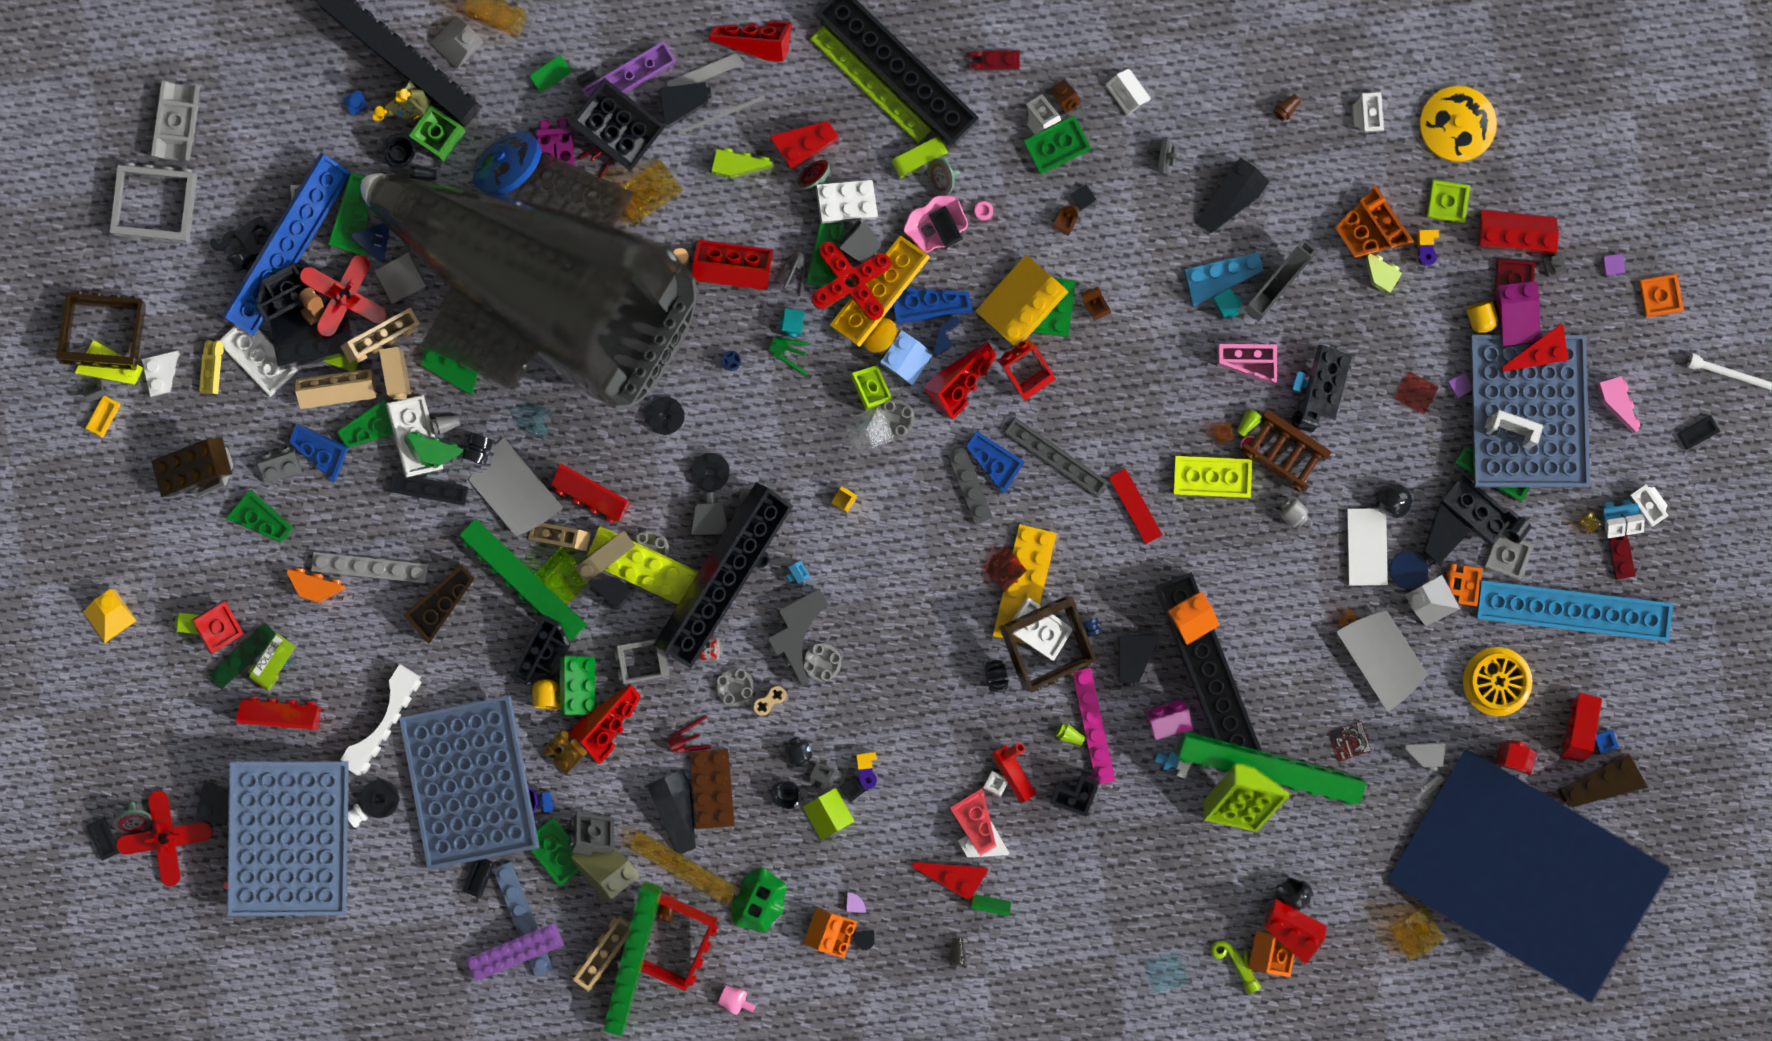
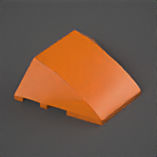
[1335,184,1414,258]

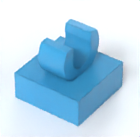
[1291,371,1309,393]
[785,561,810,584]

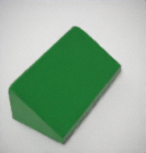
[529,55,572,93]
[971,894,1011,916]

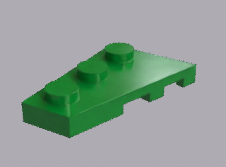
[420,346,481,396]
[226,490,294,542]

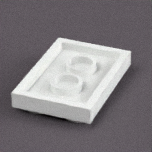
[816,180,878,224]
[1012,597,1072,661]

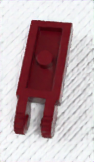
[966,50,1020,71]
[1609,532,1636,580]

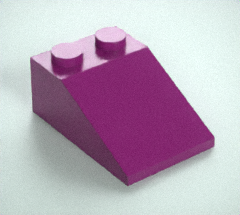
[1494,281,1541,347]
[1143,698,1193,740]

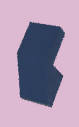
[934,316,961,357]

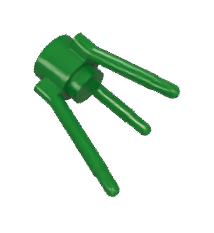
[769,337,809,376]

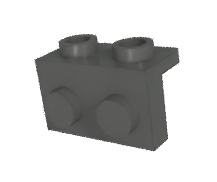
[257,445,302,483]

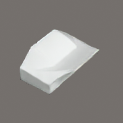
[1353,92,1384,132]
[1026,94,1061,134]
[1629,484,1668,527]

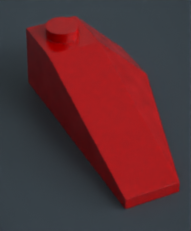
[708,21,792,62]
[923,342,996,420]
[568,684,641,764]

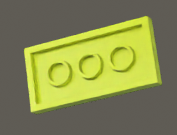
[1173,456,1252,498]

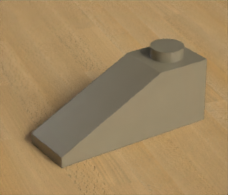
[574,530,636,583]

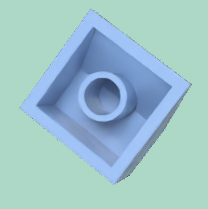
[880,330,933,385]

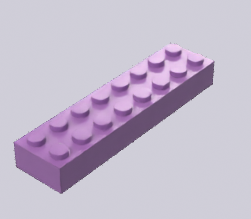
[582,41,677,99]
[466,923,564,981]

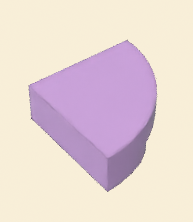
[847,892,866,913]

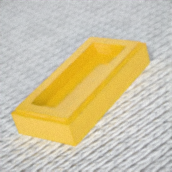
[85,396,121,437]

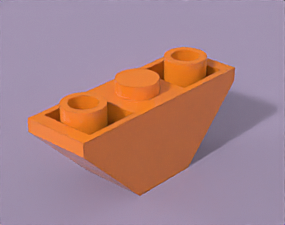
[287,567,346,603]

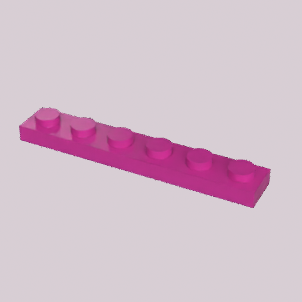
[1073,668,1115,784]

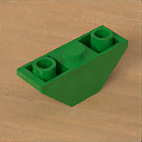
[404,432,464,469]

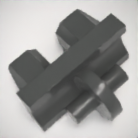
[1149,137,1182,175]

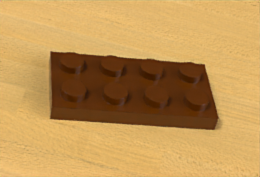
[690,749,735,829]

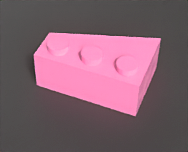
[1217,344,1277,385]

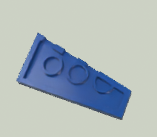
[893,288,972,325]

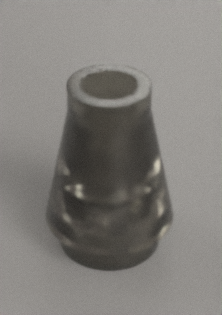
[948,938,967,966]

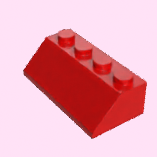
[1477,210,1559,255]
[692,239,773,290]
[551,463,631,524]
[235,697,321,730]

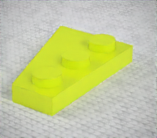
[75,340,144,385]

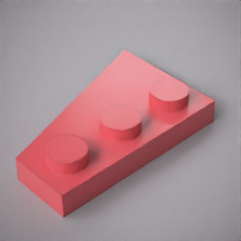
[950,788,996,856]

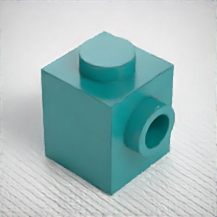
[1212,288,1242,320]
[779,308,805,338]

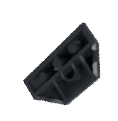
[256,263,324,323]
[510,614,571,686]

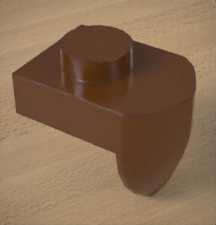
[1052,205,1079,236]

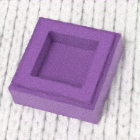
[1602,254,1626,276]
[1448,372,1472,399]

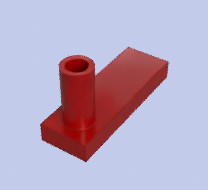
[991,742,1037,804]

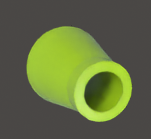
[1236,408,1262,437]
[1055,723,1085,746]

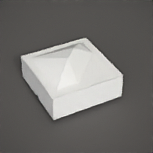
[983,771,1008,797]

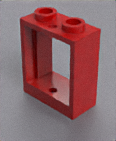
[997,338,1056,401]

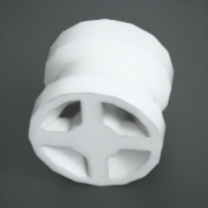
[348,803,368,828]

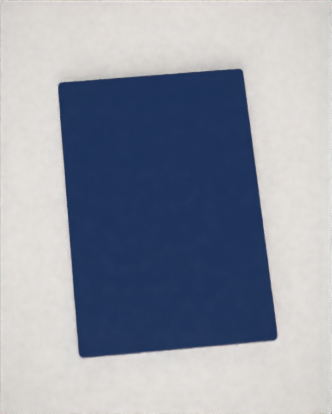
[1388,749,1671,1002]

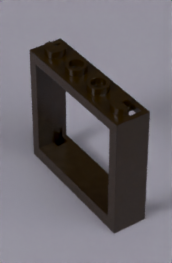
[56,291,146,371]
[999,596,1097,693]

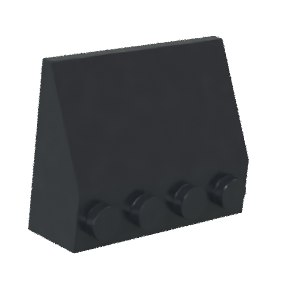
[570,77,666,171]
[270,302,353,370]

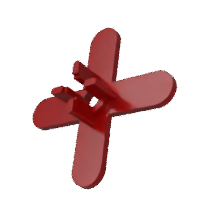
[811,242,891,320]
[300,255,387,337]
[117,791,213,886]

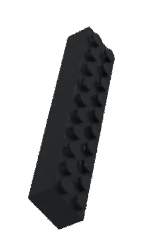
[315,0,480,128]
[816,0,979,148]
[653,482,793,669]
[1154,572,1262,751]

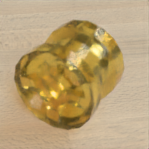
[1578,510,1603,534]

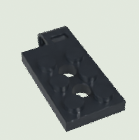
[1291,345,1352,433]
[1440,474,1531,546]

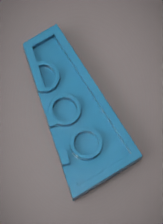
[1184,253,1263,307]

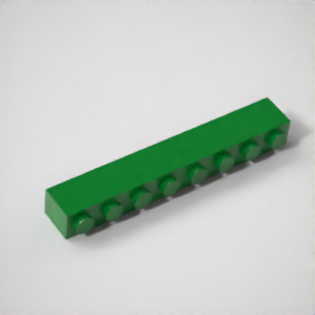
[460,519,588,641]
[603,881,663,1037]

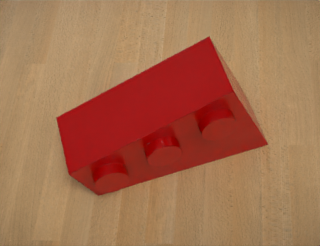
[770,121,839,171]
[1561,693,1602,763]
[1495,740,1537,775]
[1264,899,1327,965]

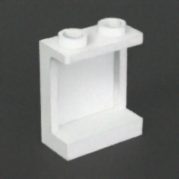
[1484,410,1544,449]

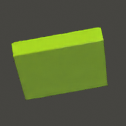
[1427,180,1470,223]

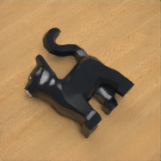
[210,216,270,271]

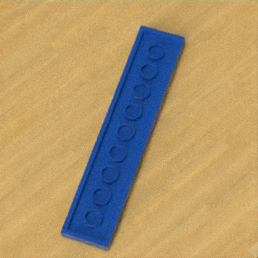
[222,153,351,336]

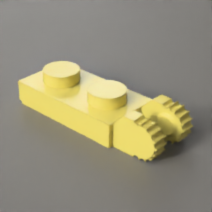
[199,340,224,394]

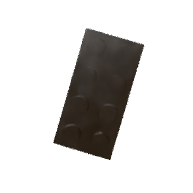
[151,437,232,497]

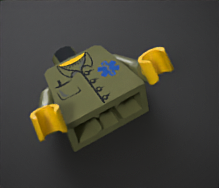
[373,80,431,124]

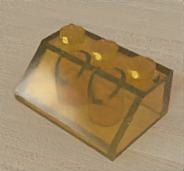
[462,0,528,38]

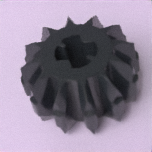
[985,659,1008,692]

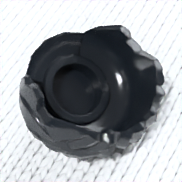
[771,781,802,810]

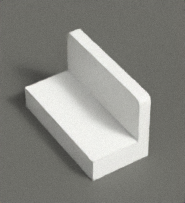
[1105,69,1150,115]

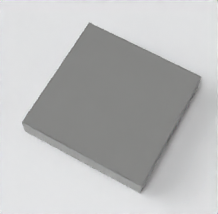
[375,253,427,305]
[1484,534,1533,581]

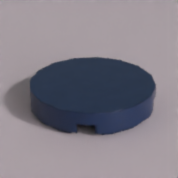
[1389,551,1428,590]

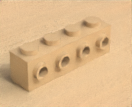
[340,307,420,363]
[295,368,376,409]
[573,916,631,992]

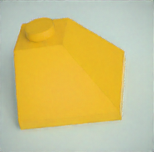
[83,589,136,643]

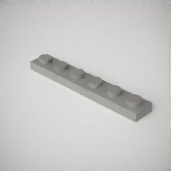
[311,552,428,584]

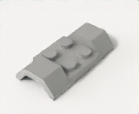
[151,81,200,162]

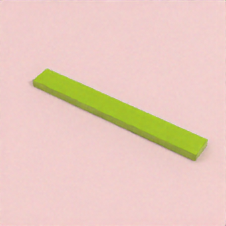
[810,25,932,145]

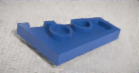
[289,424,349,483]
[966,431,1025,494]

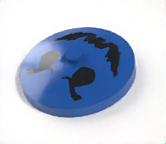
[473,132,541,197]

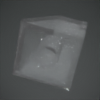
[846,405,895,456]

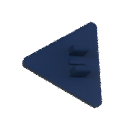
[351,223,389,263]

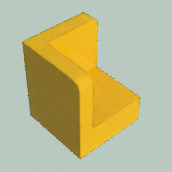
[831,486,857,513]

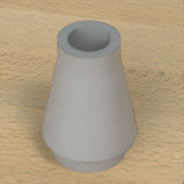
[431,415,460,435]

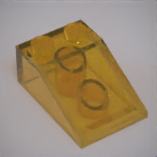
[612,160,684,226]

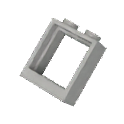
[614,639,670,684]

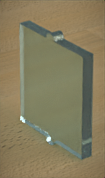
[1147,953,1188,993]

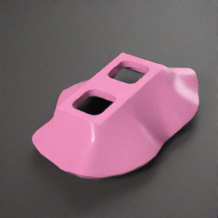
[904,195,968,253]

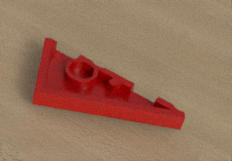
[1501,324,1568,372]
[912,862,988,901]

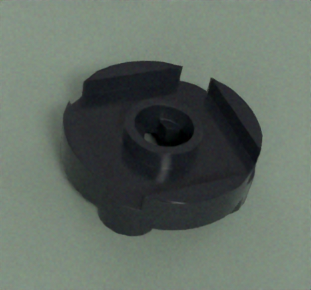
[646,397,685,435]
[691,453,730,491]
[361,780,400,818]

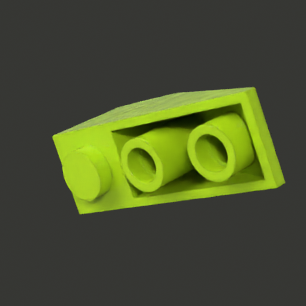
[712,148,773,178]

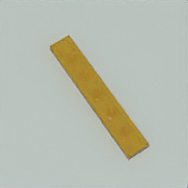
[628,830,738,905]

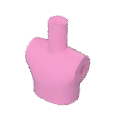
[718,985,756,1015]

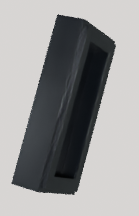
[929,206,963,248]
[1677,415,1721,450]
[87,818,120,861]
[463,859,496,899]

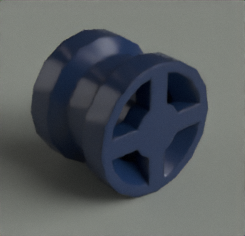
[722,351,741,371]
[1083,618,1102,637]

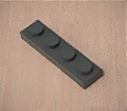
[947,446,993,525]

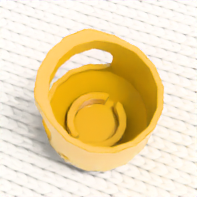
[1465,301,1498,333]
[532,679,560,710]

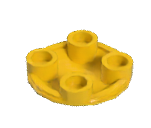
[863,318,899,355]

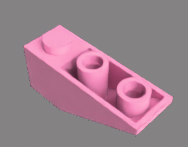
[1596,376,1640,433]

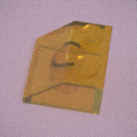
[1390,905,1445,961]

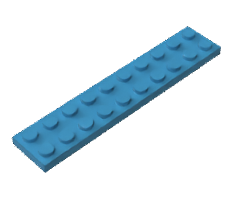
[1476,580,1673,642]

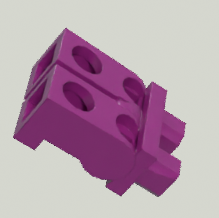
[536,118,576,172]

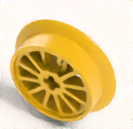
[1463,647,1532,717]

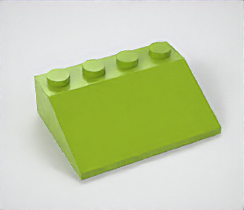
[1204,764,1290,832]

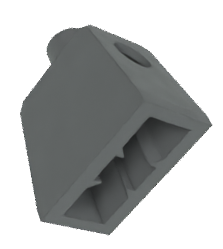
[835,218,882,263]
[692,493,728,536]

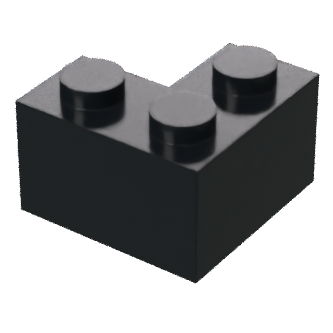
[1050,770,1100,817]

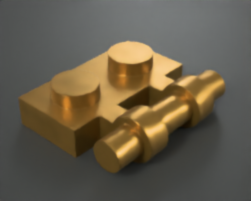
[543,731,588,775]

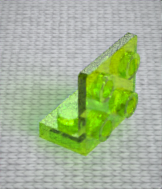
[535,547,593,604]

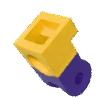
[1417,230,1439,267]
[856,752,877,789]

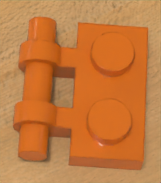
[1446,564,1483,607]

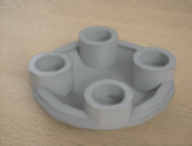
[878,399,915,437]
[633,530,669,557]
[803,643,841,682]
[716,668,754,707]

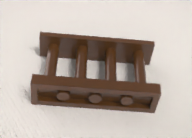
[1240,409,1331,493]

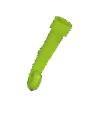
[1211,941,1261,995]

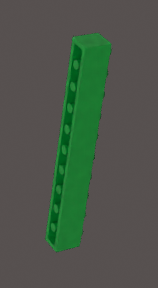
[1175,732,1367,805]

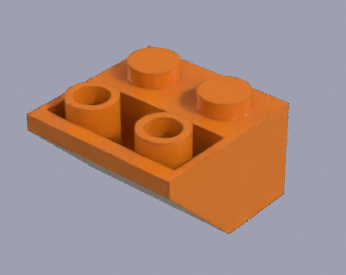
[803,907,857,958]

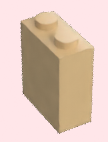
[379,346,411,401]

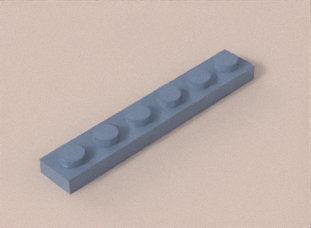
[493,862,554,977]

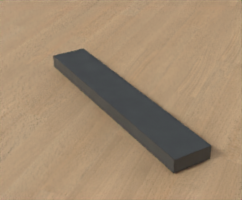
[1004,417,1109,498]

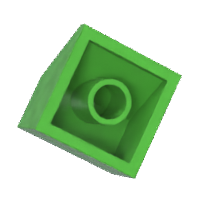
[409,105,466,162]

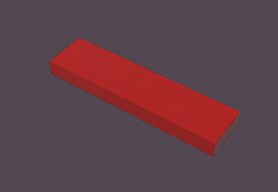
[1109,468,1162,544]

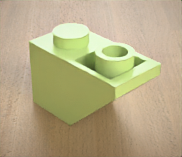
[1365,253,1402,295]

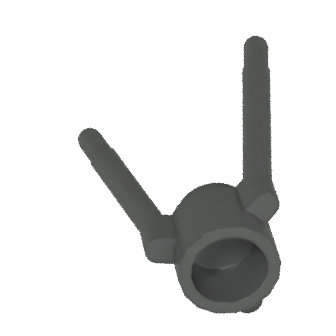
[775,251,809,296]

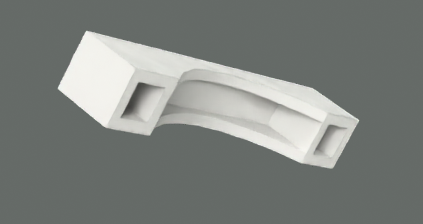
[340,664,422,775]

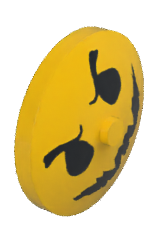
[1420,86,1497,162]

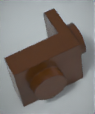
[1049,79,1081,114]
[1082,287,1111,321]

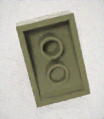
[570,848,640,903]

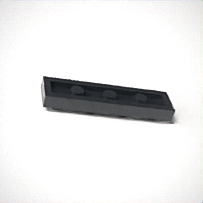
[389,473,469,506]

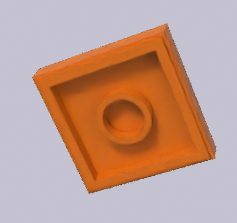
[1638,274,1684,318]

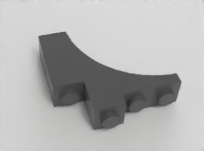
[1244,239,1318,322]
[767,588,829,686]

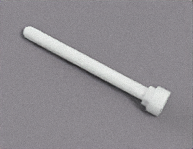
[1687,353,1772,390]

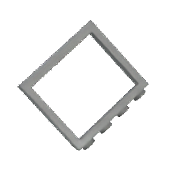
[110,163,197,243]

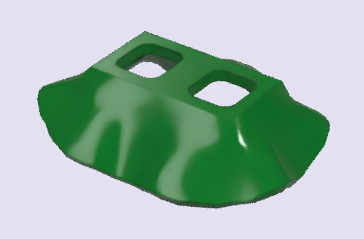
[731,867,787,933]

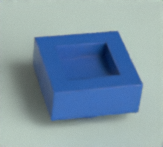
[343,90,369,116]
[1595,729,1619,754]
[539,792,553,812]

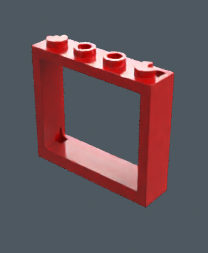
[641,893,719,992]

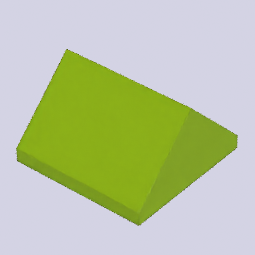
[850,365,893,412]
[803,788,854,840]

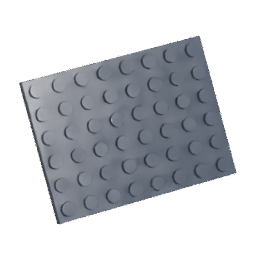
[1470,335,1590,488]
[399,695,539,870]
[228,761,349,916]

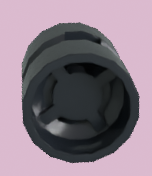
[462,432,494,466]

